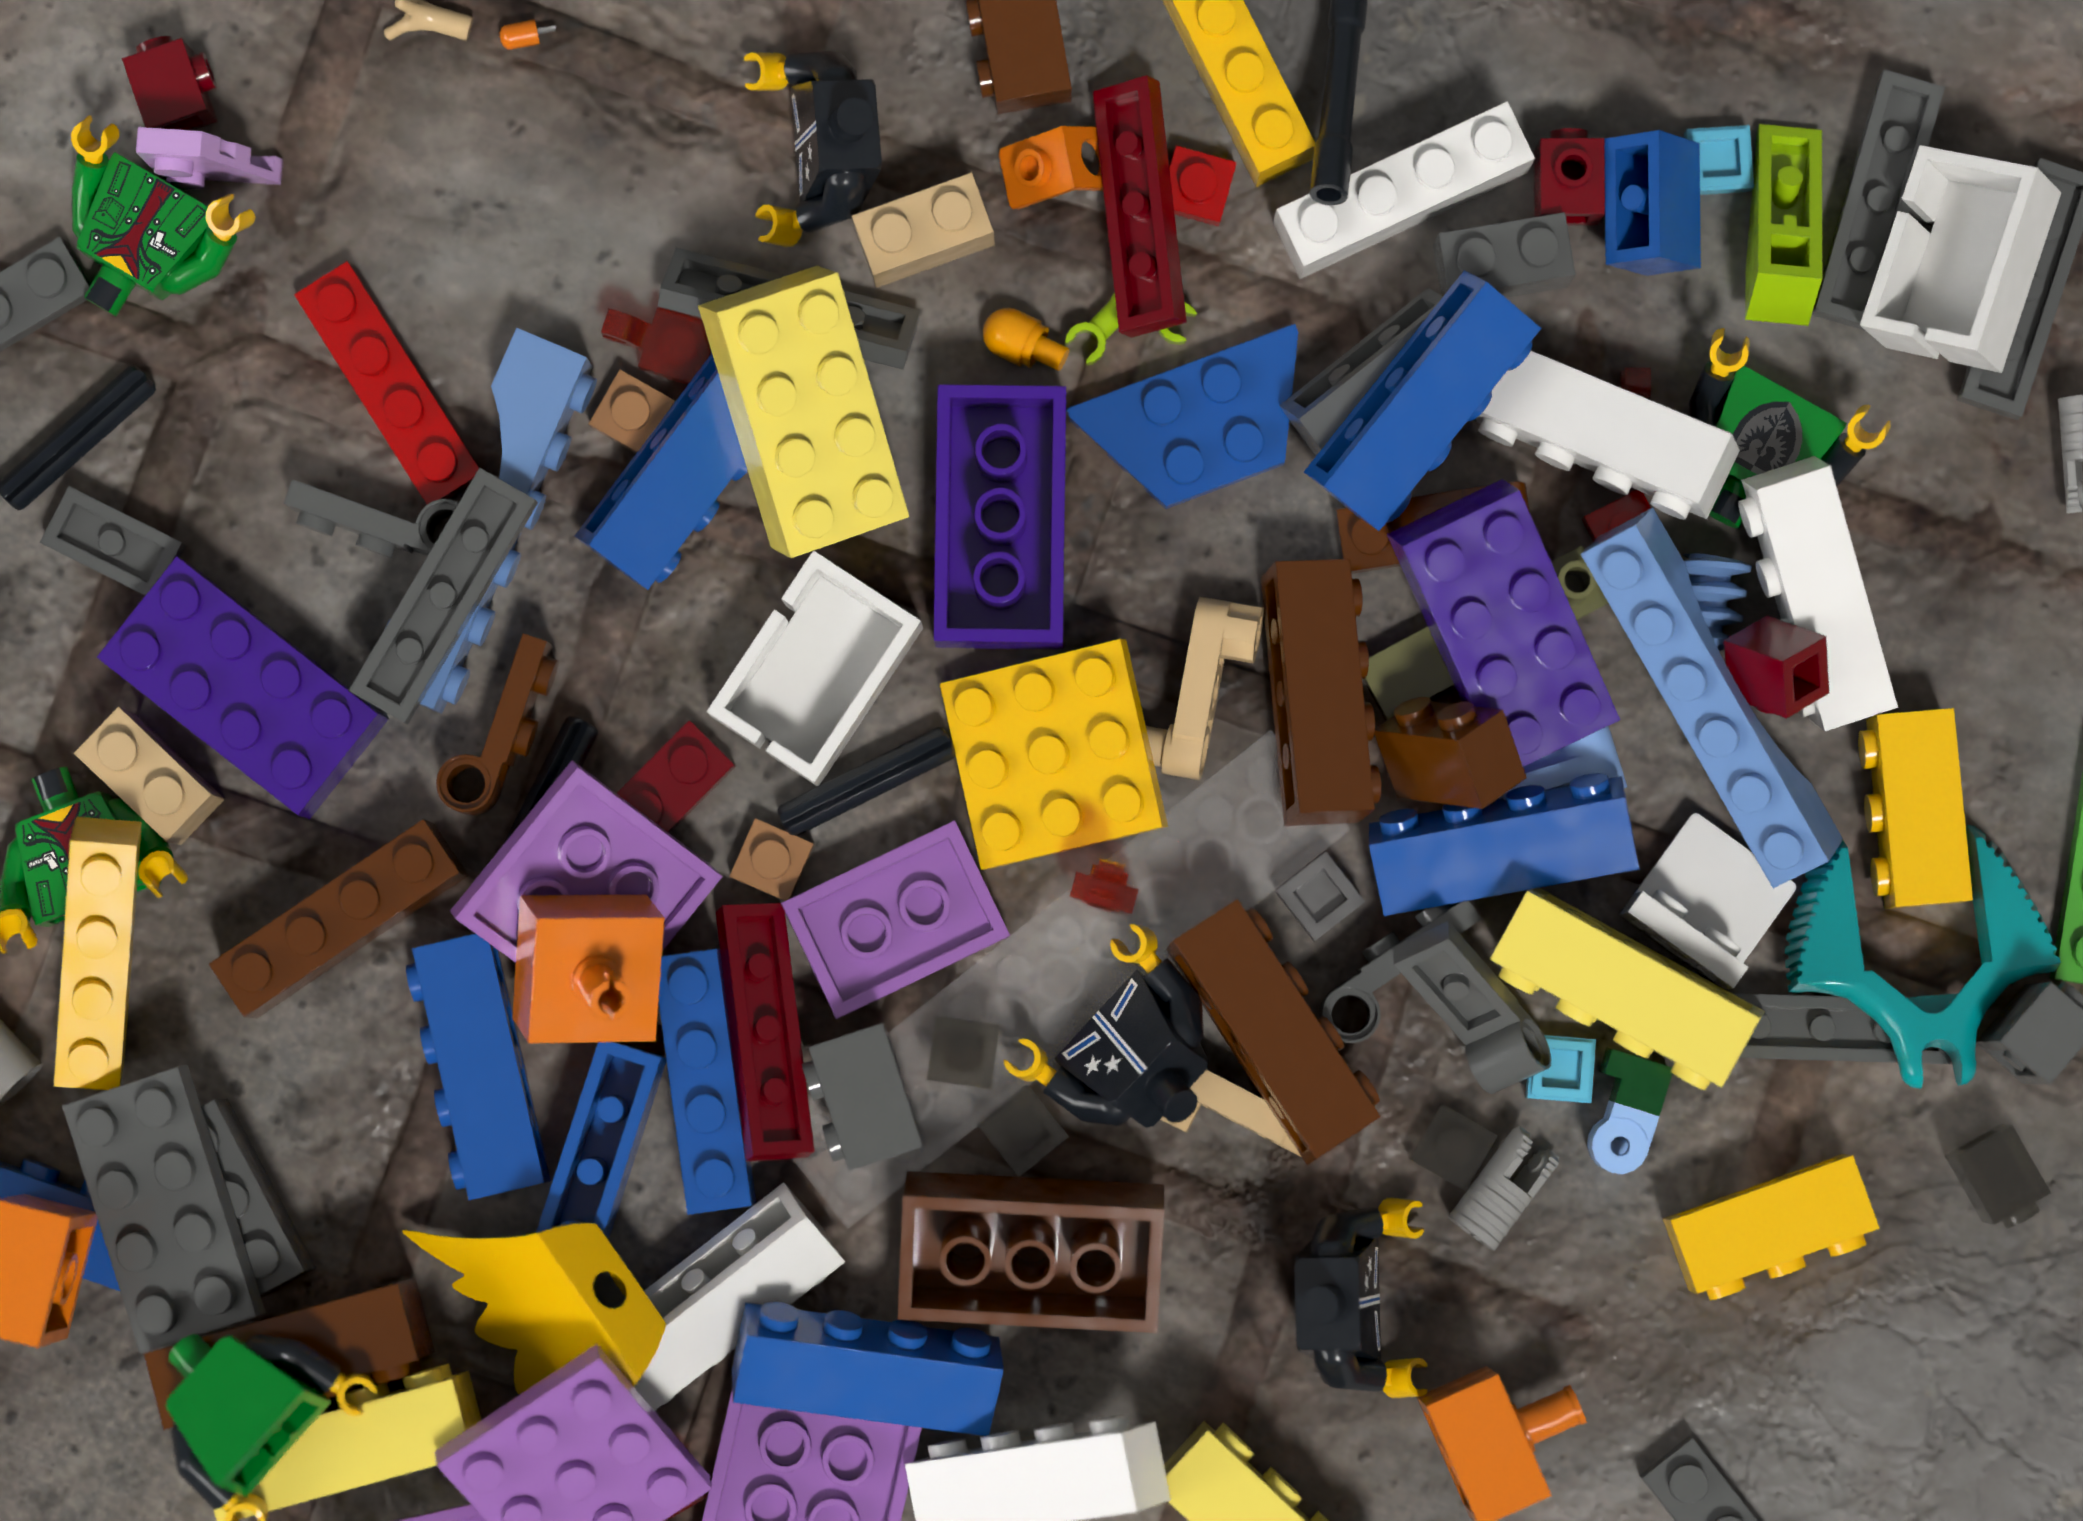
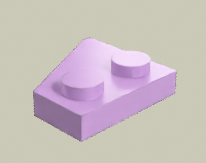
[136,127,283,189]

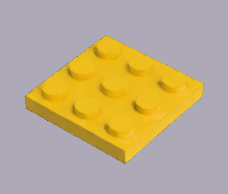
[940,639,1168,870]

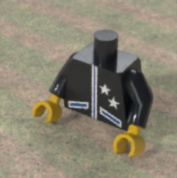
[744,51,882,247]
[1004,924,1209,1128]
[1294,1198,1428,1398]

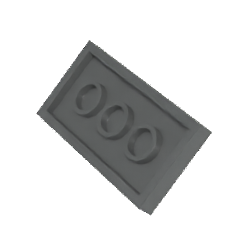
[62,1065,266,1354]

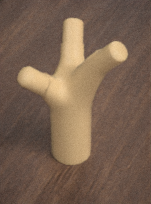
[384,0,473,41]

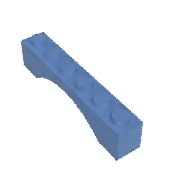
[385,327,597,714]
[1581,508,1843,888]

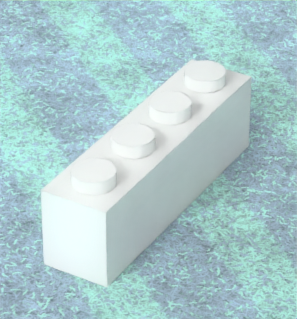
[1273,101,1535,279]
[1475,351,1740,520]
[1738,456,1898,731]
[634,1182,845,1411]
[905,1414,1171,1521]

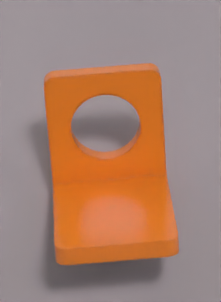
[999,126,1103,209]

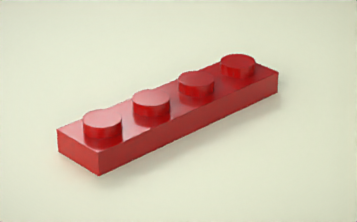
[294,261,480,505]

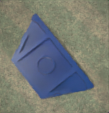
[1066,324,1298,509]

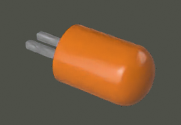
[499,19,556,50]

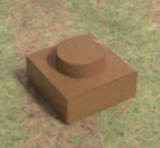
[588,370,675,453]
[729,818,815,901]

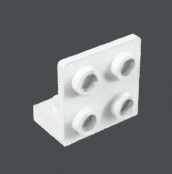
[1619,813,1796,989]

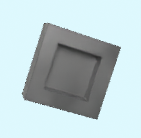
[1274,851,1365,942]

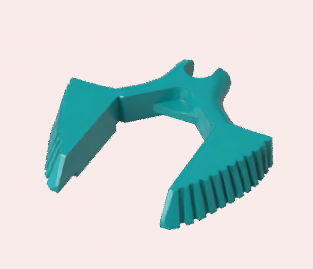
[1785,825,2061,1089]

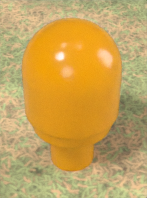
[983,308,1070,371]

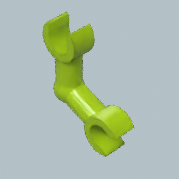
[1065,292,1197,366]

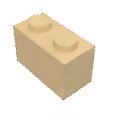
[852,172,995,288]
[74,707,225,845]

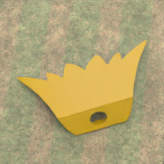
[402,1223,666,1395]

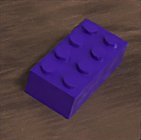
[934,385,1066,650]
[1387,479,1620,767]
[97,556,389,819]

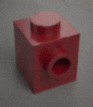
[122,36,218,131]
[1534,128,1605,225]
[1724,616,1830,719]

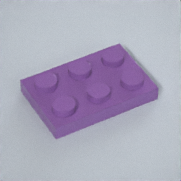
[781,820,1010,1020]

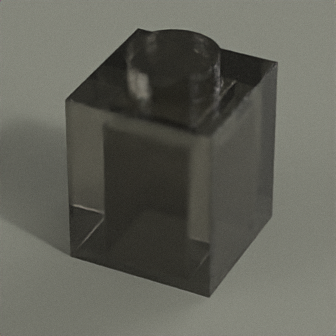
[1944,1124,2051,1229]

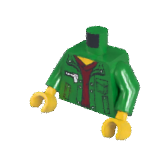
[71,115,256,317]
[0,766,188,954]

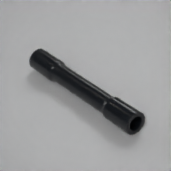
[1310,0,1368,205]

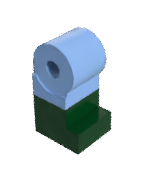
[1587,1047,1673,1174]

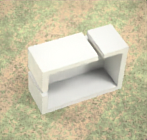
[1860,145,2061,373]
[707,551,923,787]

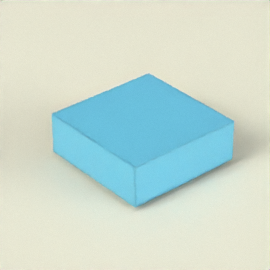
[1684,125,1754,195]
[1525,1035,1596,1103]

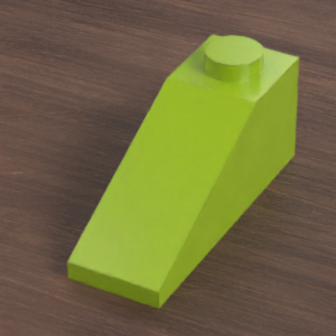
[1745,124,1822,326]

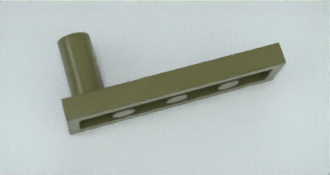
[1363,545,1609,721]

